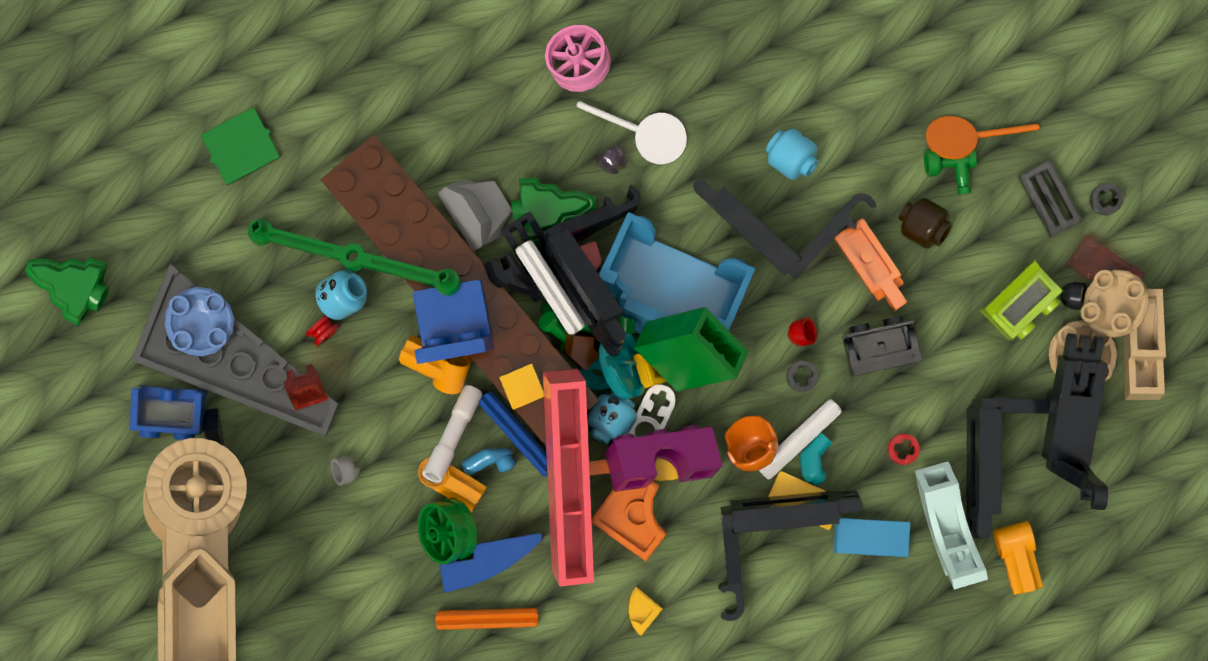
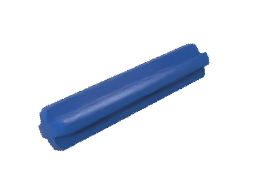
[479,391,547,477]

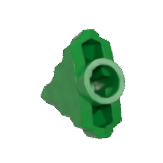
[511,178,596,246]
[24,258,109,326]

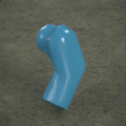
[462,448,516,476]

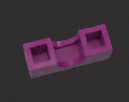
[605,425,723,492]

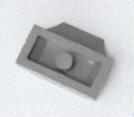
[437,179,512,252]

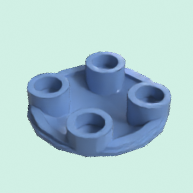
[164,287,234,356]

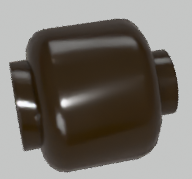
[899,197,953,249]

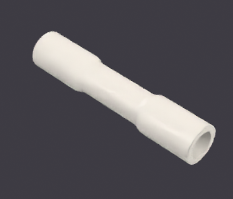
[422,385,482,483]

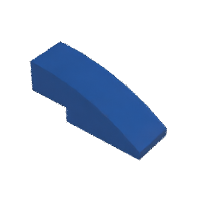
[440,533,543,593]

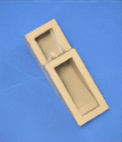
[1124,289,1166,400]

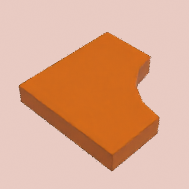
[591,480,667,561]

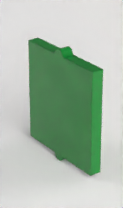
[201,107,281,186]

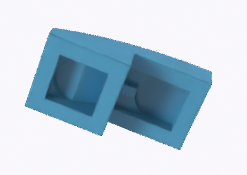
[833,518,910,557]

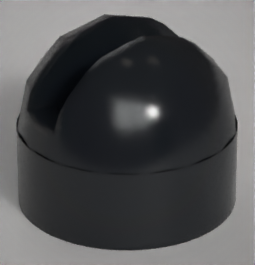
[1060,282,1087,310]

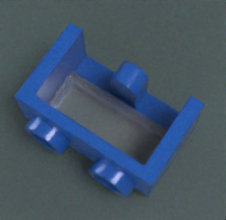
[129,385,208,440]

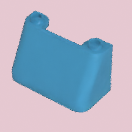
[599,212,755,334]

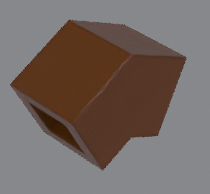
[564,333,599,371]

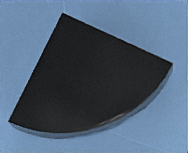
[204,408,224,446]

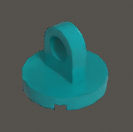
[580,333,646,400]

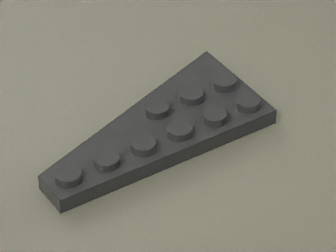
[131,264,339,436]

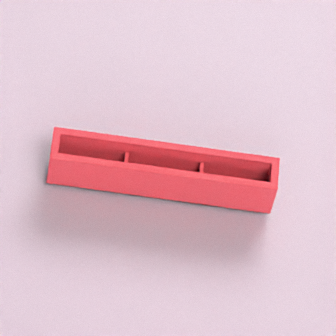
[543,369,594,587]

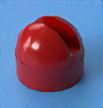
[787,317,817,346]

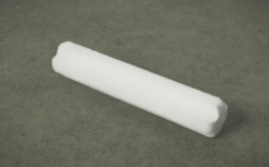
[516,240,585,334]
[759,399,842,479]

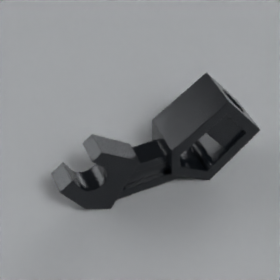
[483,254,545,303]

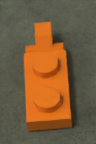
[833,218,907,312]

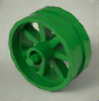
[418,497,477,565]

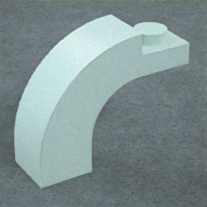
[915,461,988,589]

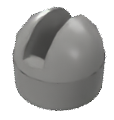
[331,456,360,486]

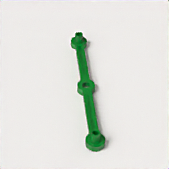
[248,219,461,296]

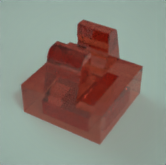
[284,364,329,411]

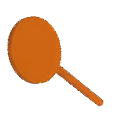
[926,116,1040,159]

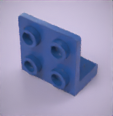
[413,279,494,364]

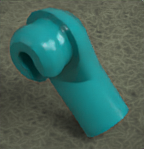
[800,433,832,486]

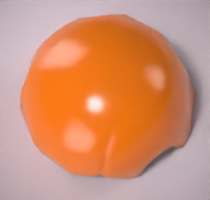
[725,415,779,471]

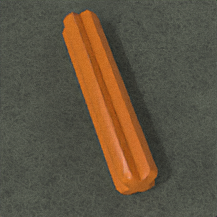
[435,608,539,630]

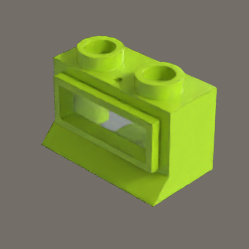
[980,260,1062,341]

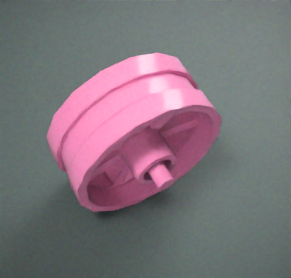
[545,25,611,92]

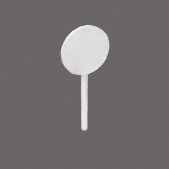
[576,101,687,165]

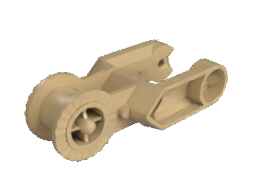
[143,438,247,661]

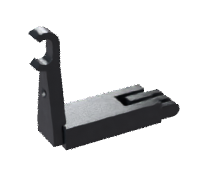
[693,179,877,279]
[542,185,640,357]
[1042,333,1108,510]
[967,390,1053,539]
[718,490,863,621]

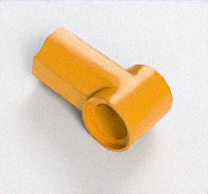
[399,335,472,395]
[418,457,487,513]
[993,521,1043,595]

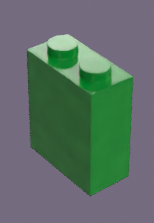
[634,307,749,392]

